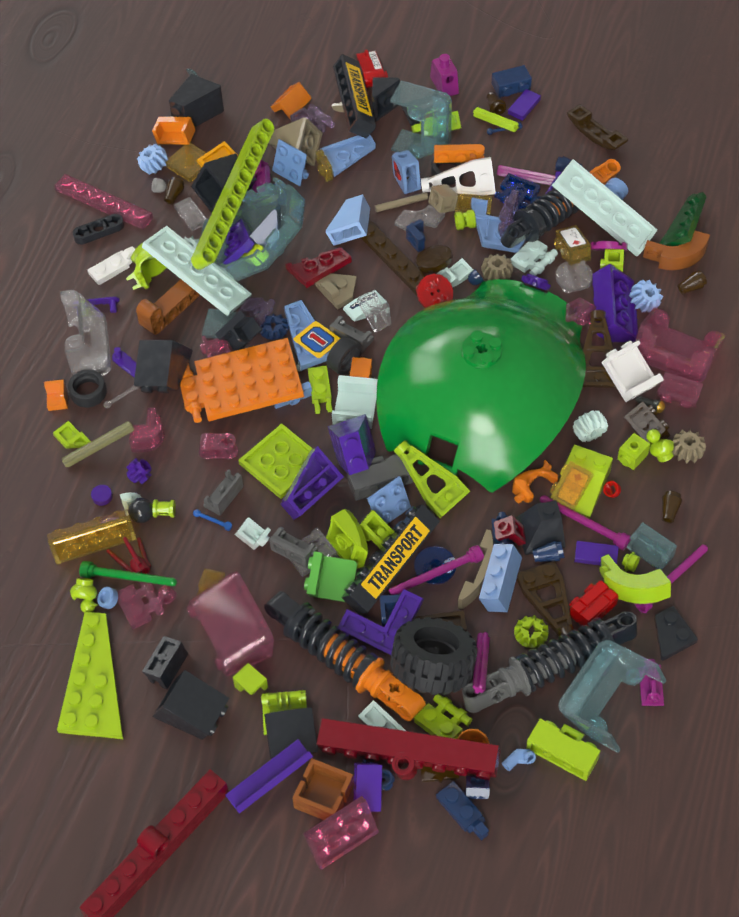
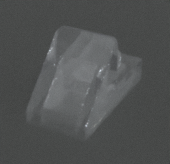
[357,290,391,333]

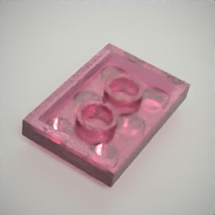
[303,796,379,870]

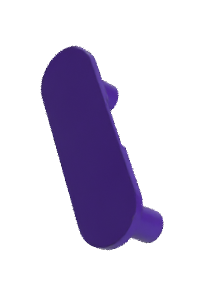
[73,297,120,316]
[112,347,137,378]

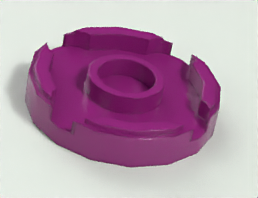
[590,241,628,251]

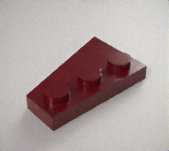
[285,247,352,288]

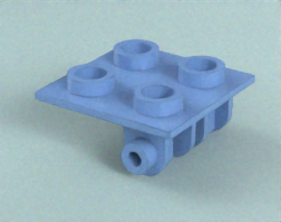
[272,139,309,186]
[367,476,411,524]

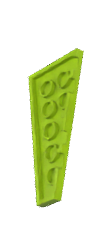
[57,612,123,739]

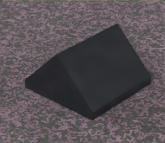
[372,77,400,122]

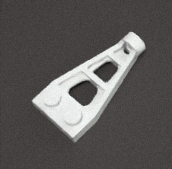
[421,157,496,196]

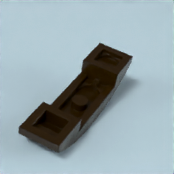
[567,104,628,150]

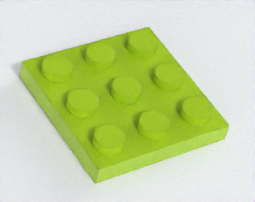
[238,424,313,499]

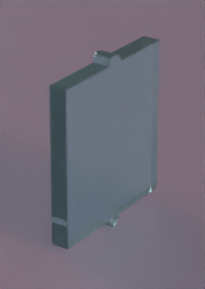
[201,309,238,340]

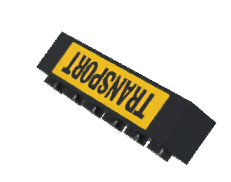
[333,54,376,138]
[341,504,440,615]

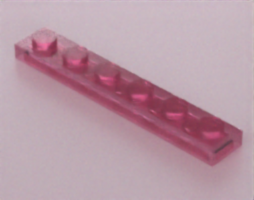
[54,174,153,229]

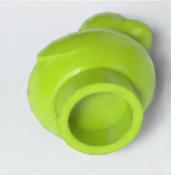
[646,429,674,462]
[70,578,98,613]

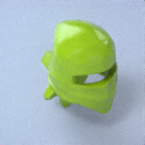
[126,243,167,290]

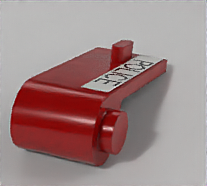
[356,50,388,88]

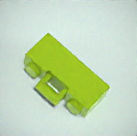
[526,719,601,781]

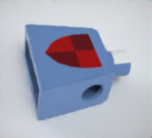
[392,150,421,194]

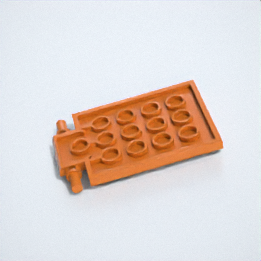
[180,338,304,423]

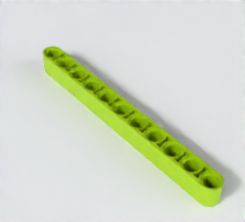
[191,119,274,270]

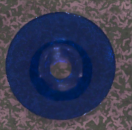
[414,546,456,584]

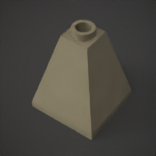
[269,118,323,166]

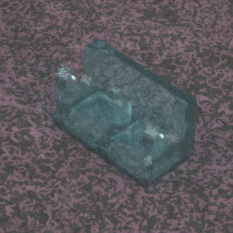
[627,522,677,571]

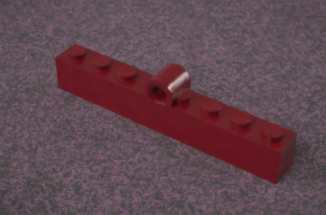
[317,718,501,780]
[79,769,229,917]

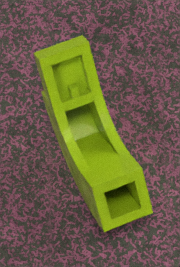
[600,554,671,604]

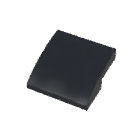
[264,707,318,759]

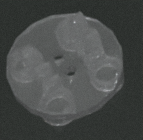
[555,260,593,293]

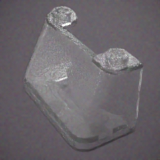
[60,290,111,376]

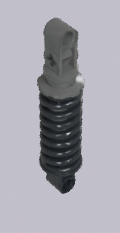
[462,612,638,713]

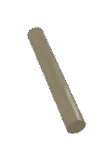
[375,192,428,212]

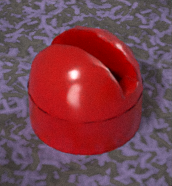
[603,481,621,498]

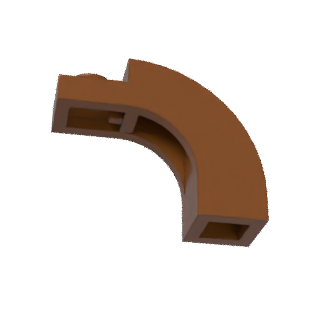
[643,231,710,270]

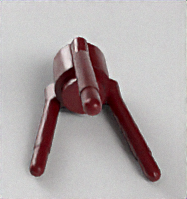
[106,537,151,574]

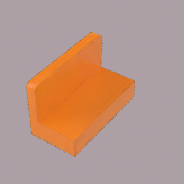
[271,82,311,119]

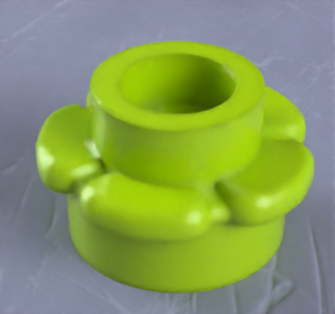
[622,552,640,572]

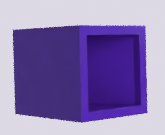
[327,414,376,475]

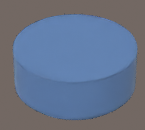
[97,587,118,609]

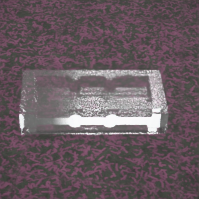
[174,197,208,231]

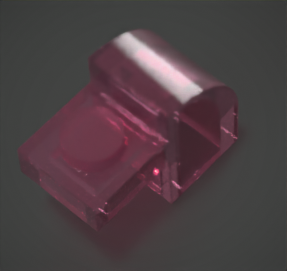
[129,408,165,452]

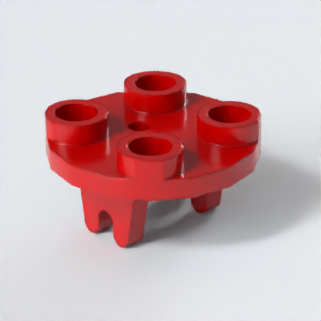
[416,274,453,308]

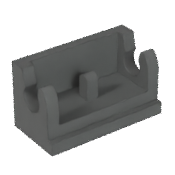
[330,316,374,354]
[203,469,244,516]
[269,526,318,568]

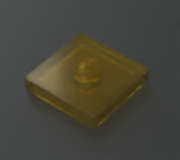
[165,143,206,183]

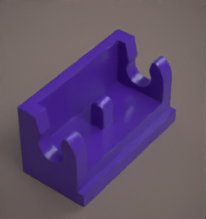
[353,763,382,812]

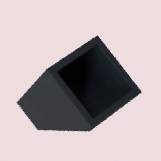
[169,74,224,127]
[191,153,257,213]
[134,340,193,393]
[152,670,229,740]

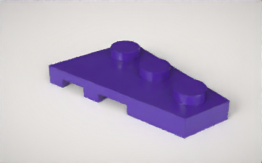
[222,218,255,269]

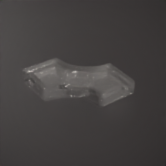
[395,205,445,231]

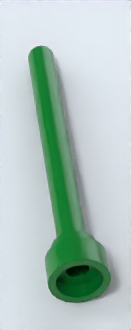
[79,561,177,586]

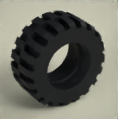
[390,617,478,695]

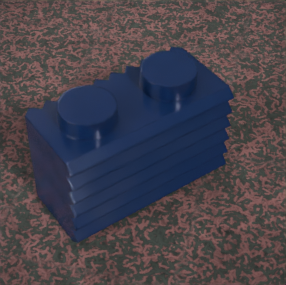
[491,65,532,98]

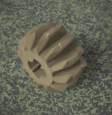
[481,253,513,280]
[672,429,706,464]

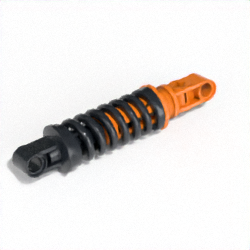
[500,159,621,248]
[264,591,426,721]

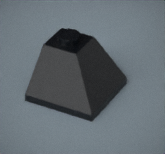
[516,500,565,555]

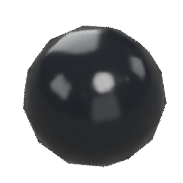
[128,498,153,523]

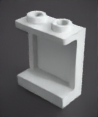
[601,340,664,402]

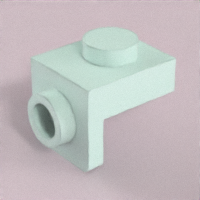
[235,517,271,550]

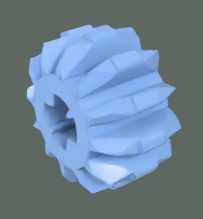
[137,144,168,175]
[629,280,663,313]

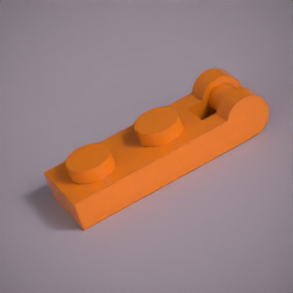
[434,144,485,163]

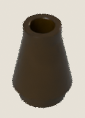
[487,92,506,115]
[164,177,184,205]
[677,271,707,295]
[662,491,682,523]

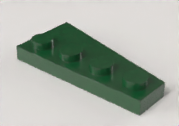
[659,192,706,246]

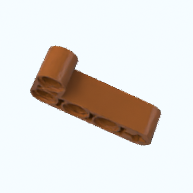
[136,279,200,335]

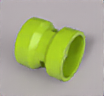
[454,210,476,230]

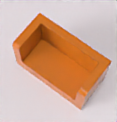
[152,117,196,145]

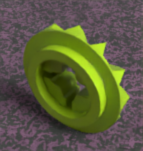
[514,615,549,648]

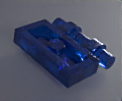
[494,173,541,210]

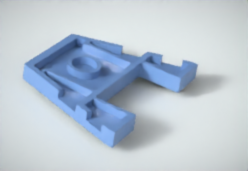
[471,198,526,253]

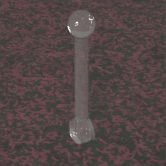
[104,385,138,408]

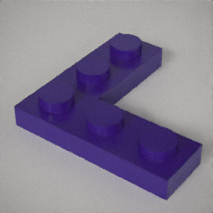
[338,589,424,655]

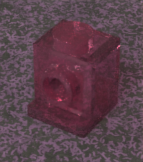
[566,298,596,326]

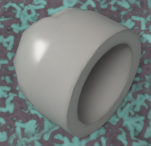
[152,178,166,193]

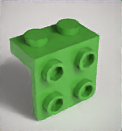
[304,552,357,602]

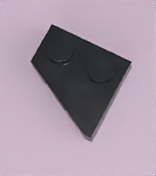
[654,606,698,661]

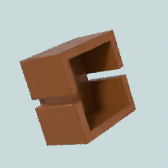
[292,758,354,825]

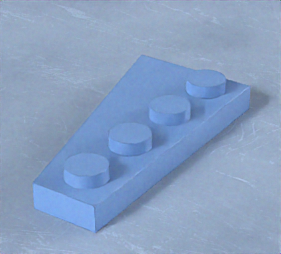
[284,300,329,371]

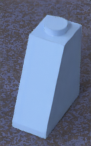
[326,194,370,246]

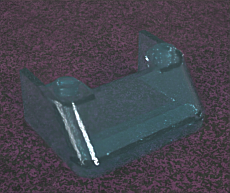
[390,81,452,158]
[559,640,667,753]

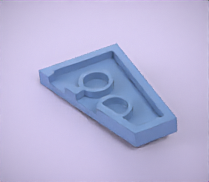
[320,135,376,177]

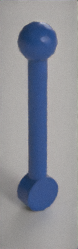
[193,509,232,531]

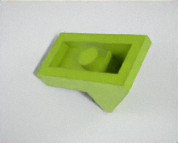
[360,510,394,549]

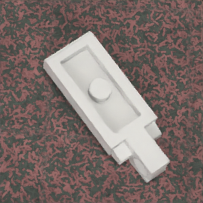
[88,246,135,285]

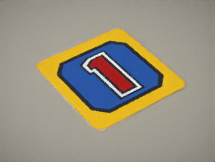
[293,321,341,358]

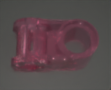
[199,433,239,459]

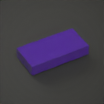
[508,89,541,121]
[574,541,618,566]

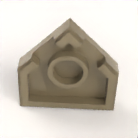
[315,274,357,310]

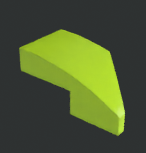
[53,421,91,448]

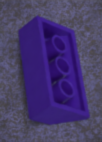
[592,264,639,342]

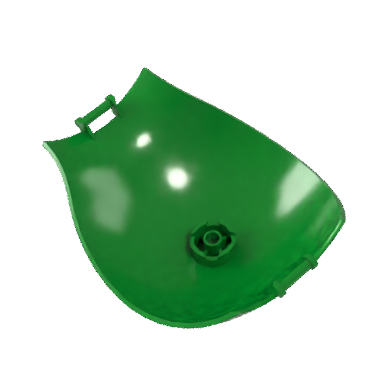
[376,279,586,492]

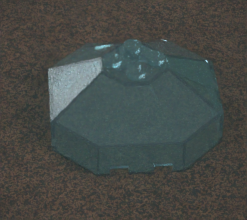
[201,178,305,281]

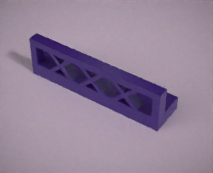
[225,739,313,813]

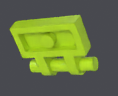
[414,694,472,739]

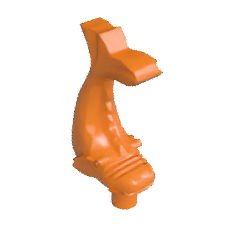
[512,460,558,504]

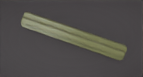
[62,421,135,467]

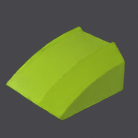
[325,509,368,569]

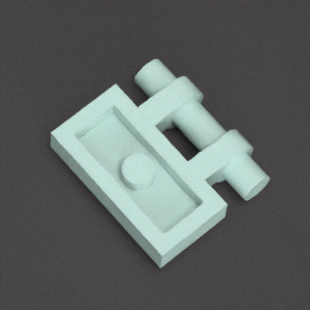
[511,240,558,276]

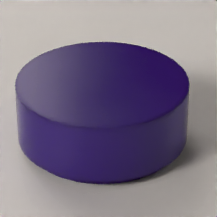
[91,485,112,506]

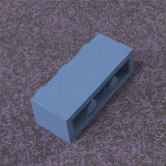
[479,544,522,612]

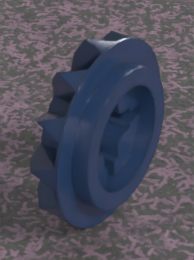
[259,313,289,340]

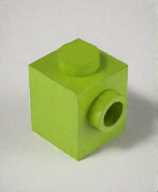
[600,249,624,272]
[618,433,650,470]

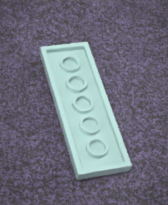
[552,159,657,256]
[142,226,252,316]

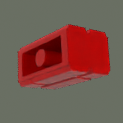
[570,580,619,626]

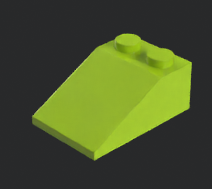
[553,444,613,519]

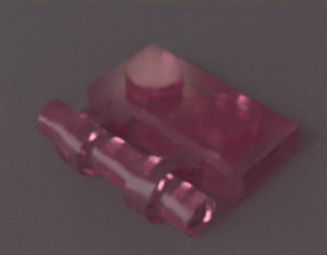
[117,582,164,629]

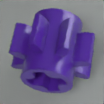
[126,458,152,484]

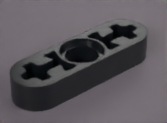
[73,214,124,245]

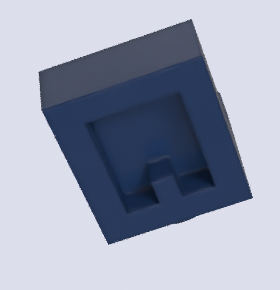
[406,219,426,252]
[466,776,490,799]

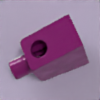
[430,54,459,98]

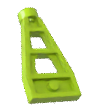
[394,440,470,519]

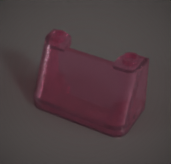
[635,307,726,383]
[187,571,274,677]

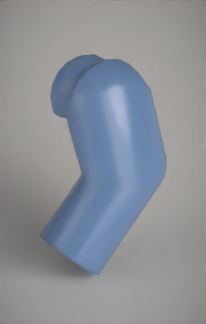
[502,749,536,771]

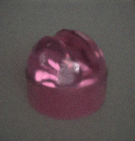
[158,586,176,604]

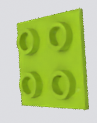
[261,690,307,735]

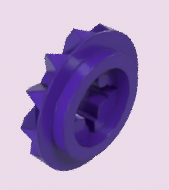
[521,274,551,290]

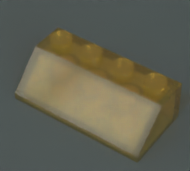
[47,509,137,564]

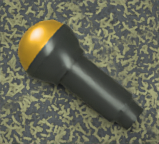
[635,396,665,413]

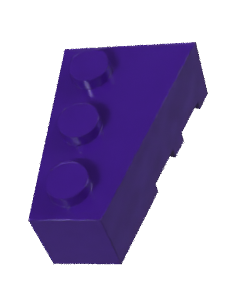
[280,446,344,520]

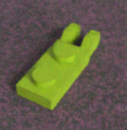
[308,366,332,414]

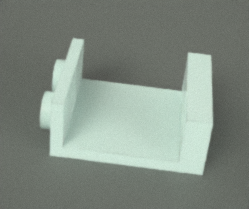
[332,375,378,429]

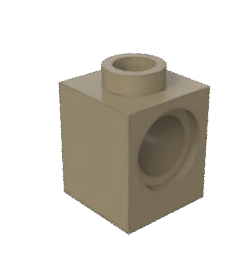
[428,184,458,213]

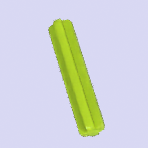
[473,107,519,132]

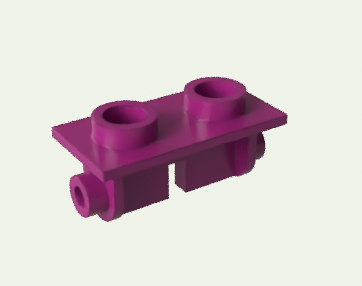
[639,659,664,706]

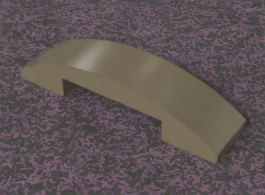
[458,529,493,610]

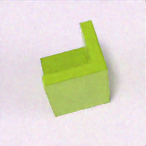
[233,663,268,695]

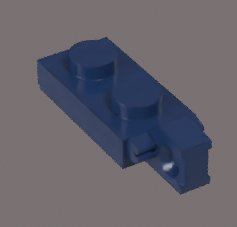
[436,781,489,841]

